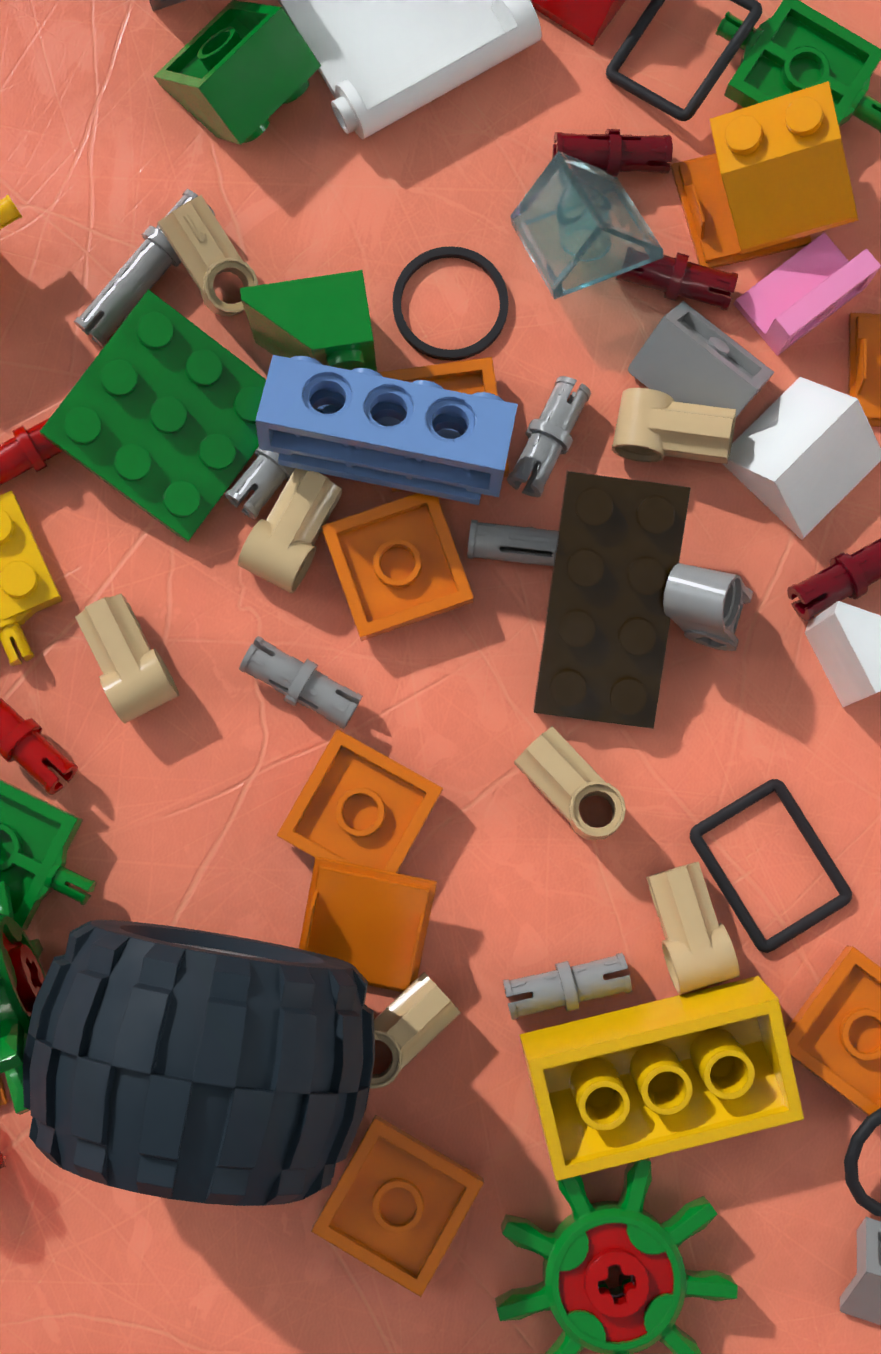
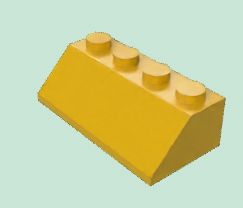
[519,976,804,1181]

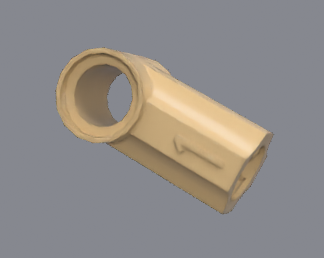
[157,195,258,316]
[612,388,736,464]
[238,468,342,593]
[75,594,179,724]
[514,726,626,841]
[646,862,740,995]
[370,972,461,1089]

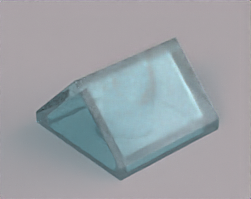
[510,151,663,299]

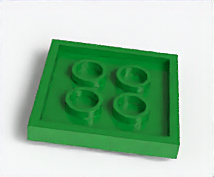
[39,289,266,543]

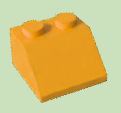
[709,81,859,254]

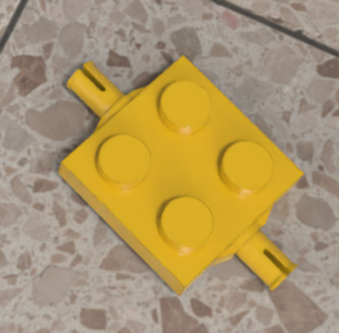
[0,490,63,666]

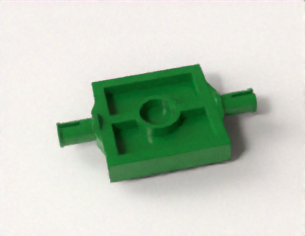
[715,0,881,133]
[0,779,96,930]

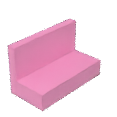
[734,232,881,356]

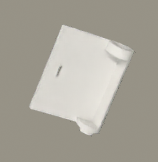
[278,0,542,139]

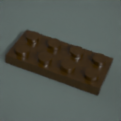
[533,471,691,729]

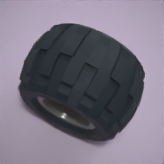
[23,920,375,1206]

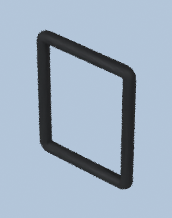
[606,0,762,121]
[690,779,852,953]

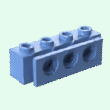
[255,355,518,505]

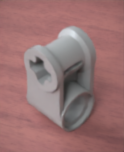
[663,563,753,651]

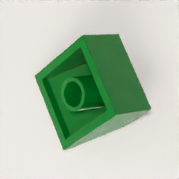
[153,0,321,145]
[240,270,377,372]

